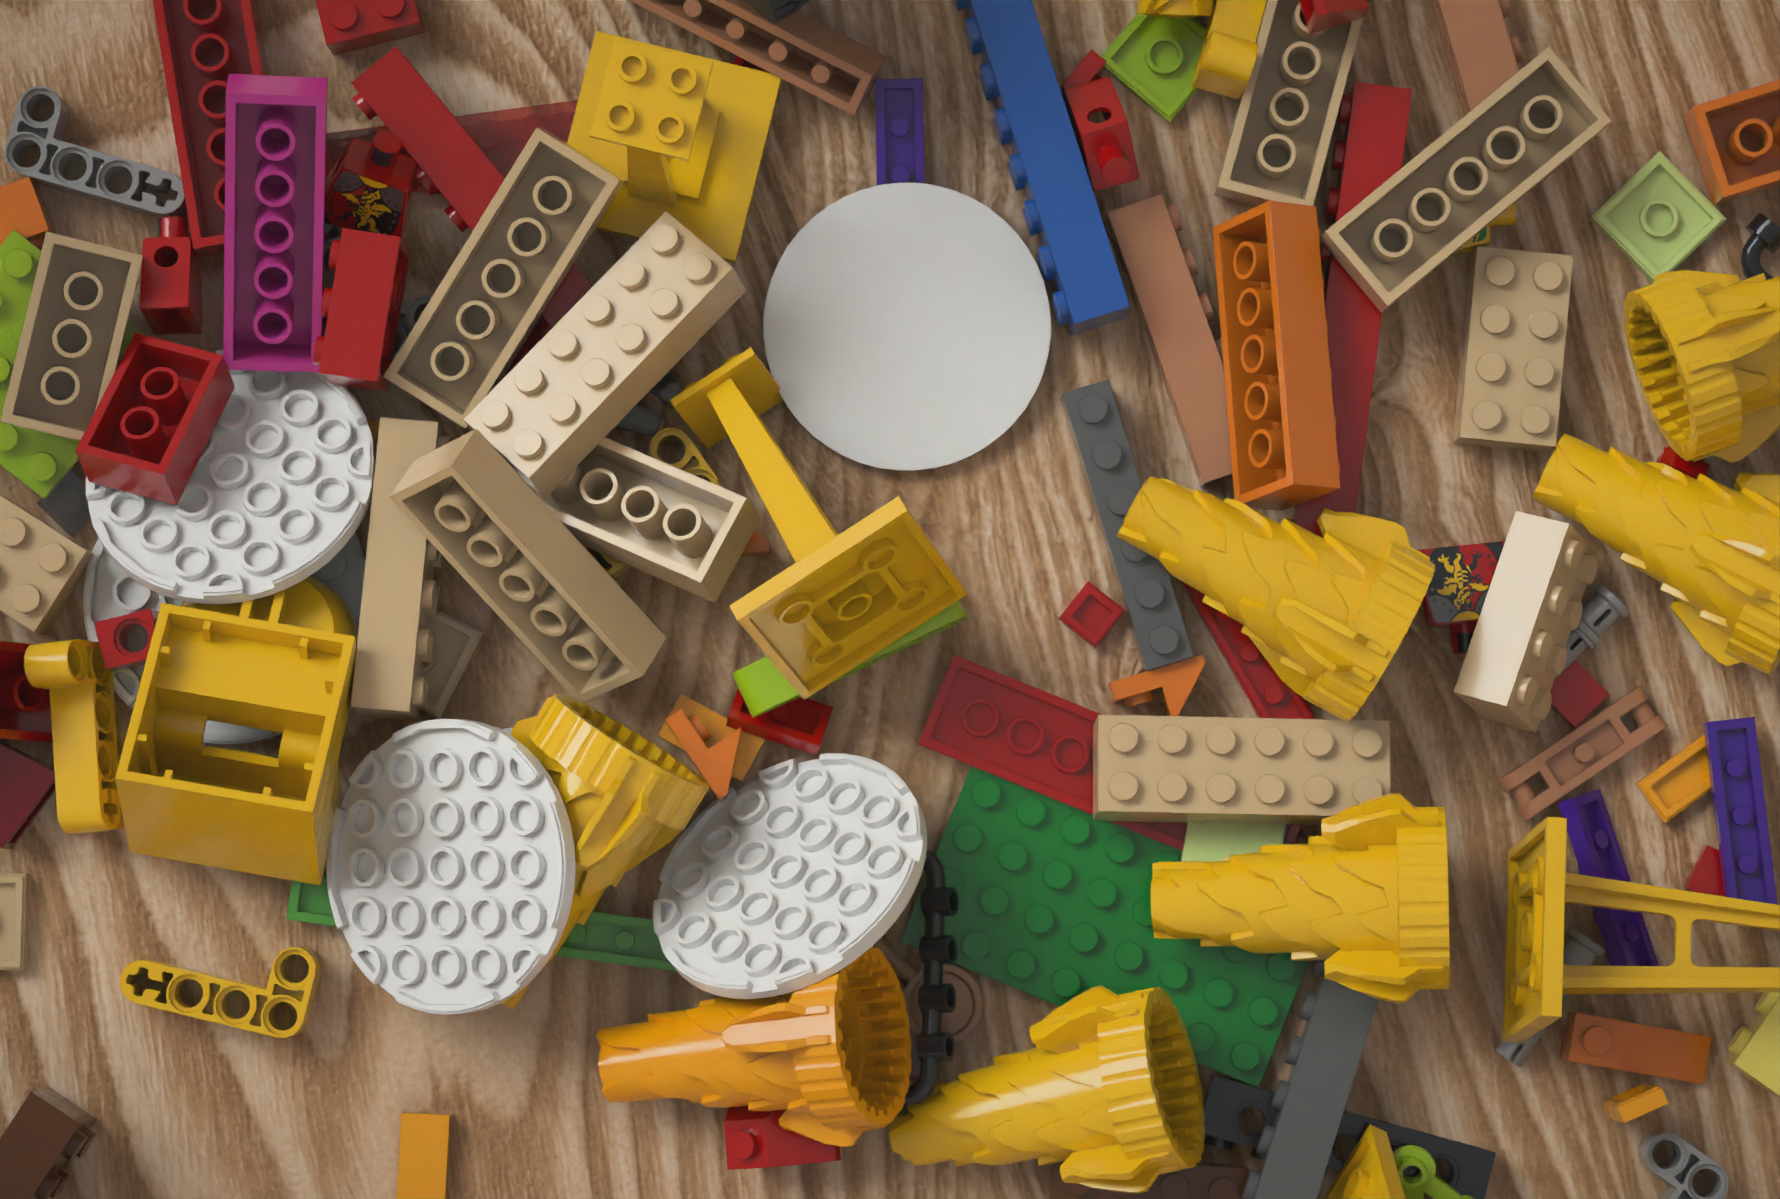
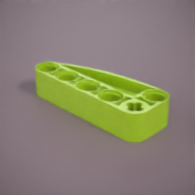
[732,599,969,718]

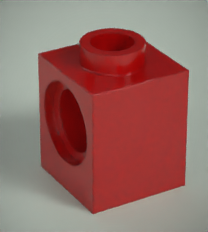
[94,608,159,672]

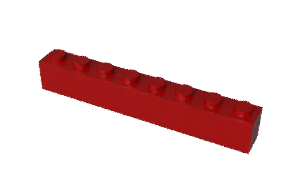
[351,46,593,335]

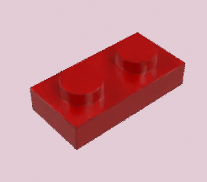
[726,689,833,756]

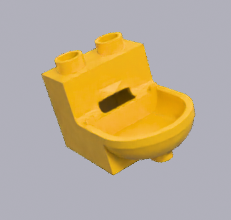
[115,575,358,885]

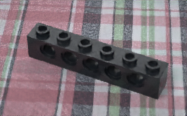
[1203,1074,1496,1199]

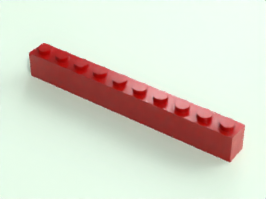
[1287,81,1412,538]

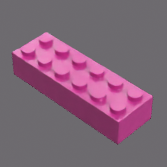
[223,74,328,373]

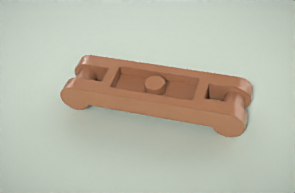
[1497,685,1668,821]

